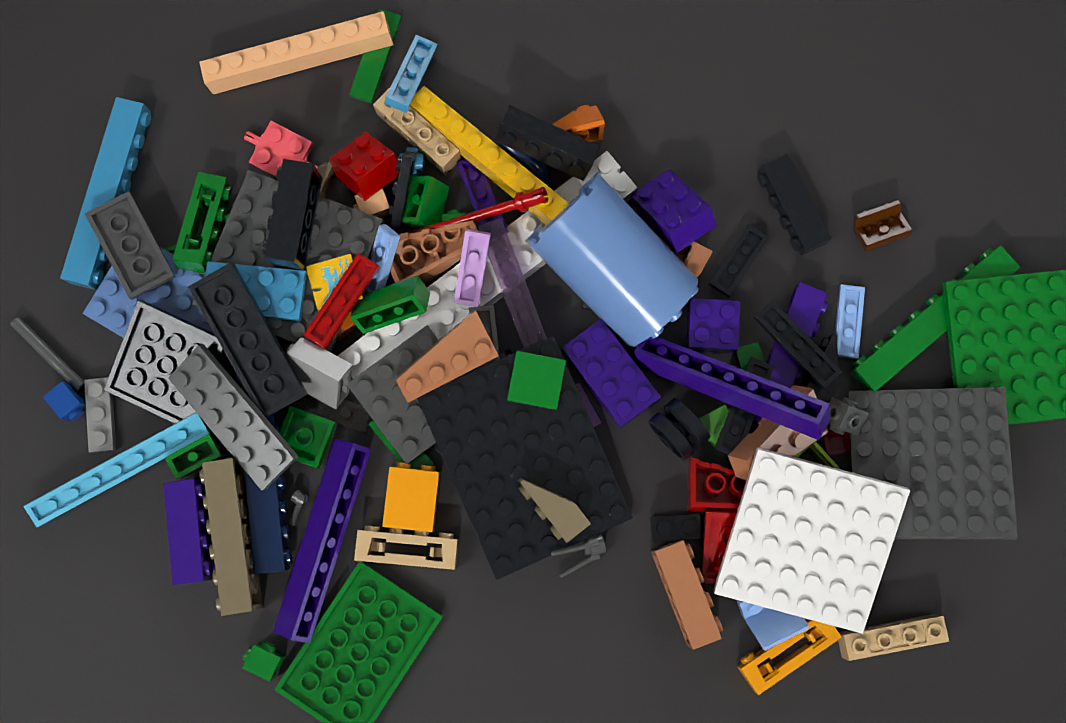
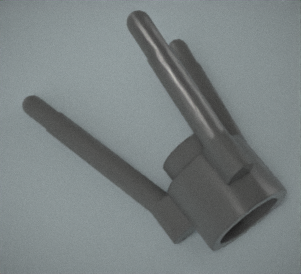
[551,533,606,578]

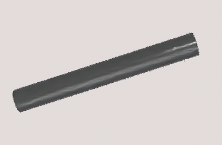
[10,317,85,392]

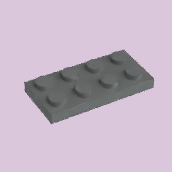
[85,191,176,300]

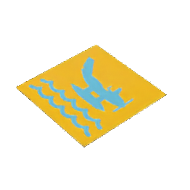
[306,254,363,311]

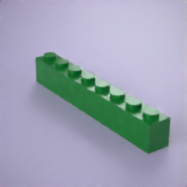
[849,245,1020,392]

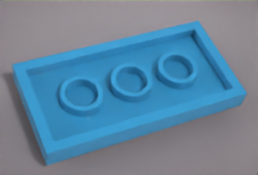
[205,261,307,321]

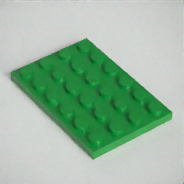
[274,561,443,723]

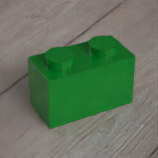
[401,176,449,230]
[165,433,227,480]

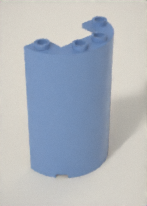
[525,172,699,347]

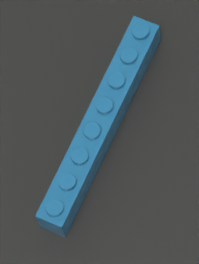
[60,97,151,290]

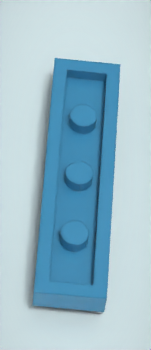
[384,35,438,113]

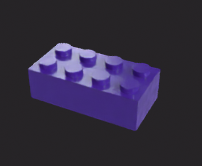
[561,319,661,429]
[163,479,215,585]

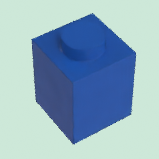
[43,381,86,422]

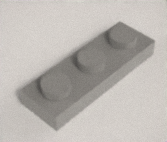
[84,377,116,453]

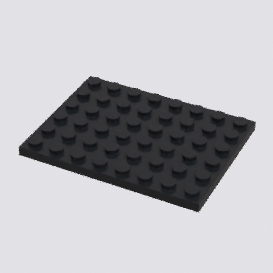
[417,336,633,580]

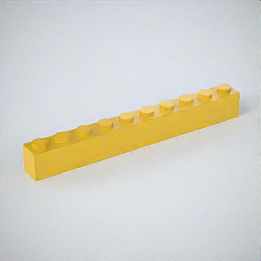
[410,86,569,225]

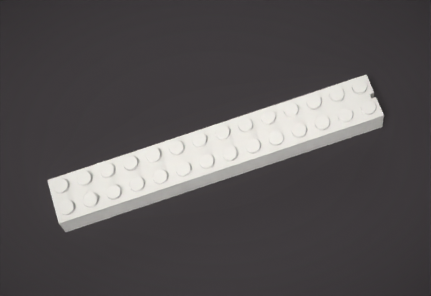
[338,151,637,379]

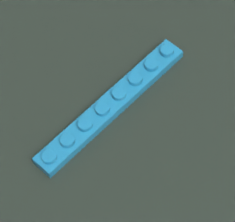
[23,412,212,527]

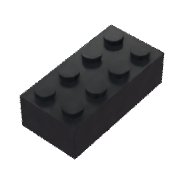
[262,159,323,271]

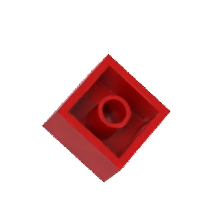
[329,132,400,201]

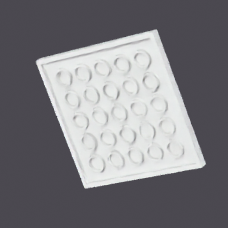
[713,447,910,634]

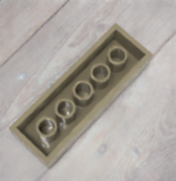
[200,458,264,616]

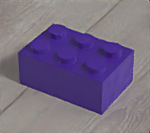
[630,168,717,253]

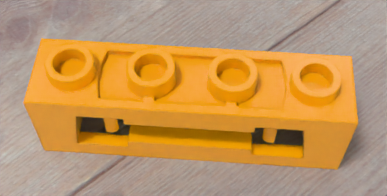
[737,618,842,695]

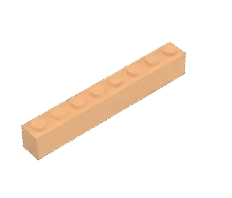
[200,11,394,95]

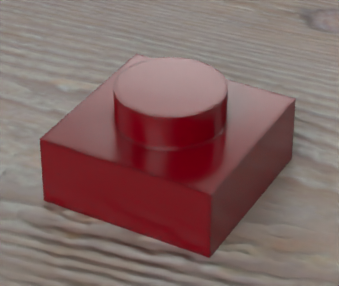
[821,430,851,456]

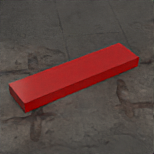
[304,252,380,350]

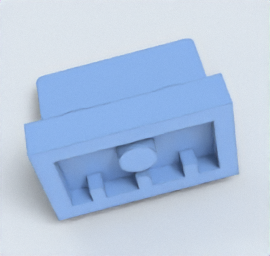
[736,600,809,650]

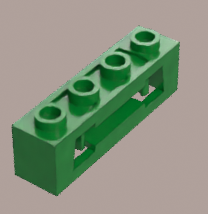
[173,172,232,273]

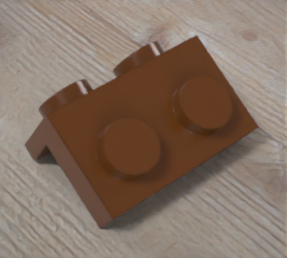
[853,200,912,251]

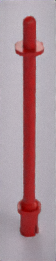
[396,187,549,234]

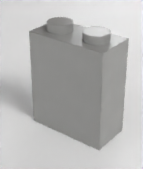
[286,337,352,409]

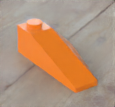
[552,105,605,142]

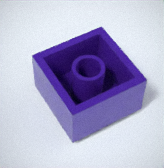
[686,298,740,354]

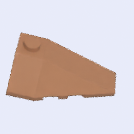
[390,220,478,284]

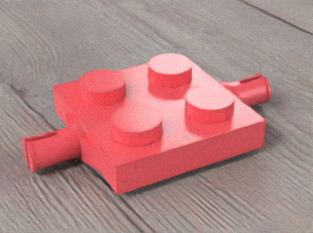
[244,121,318,177]

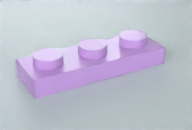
[454,228,491,307]

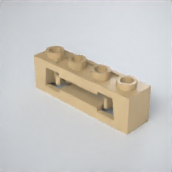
[373,88,461,175]
[354,526,459,570]
[838,614,949,661]

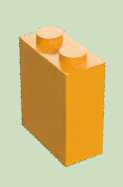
[382,462,441,532]

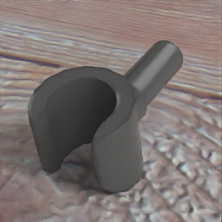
[289,490,308,526]

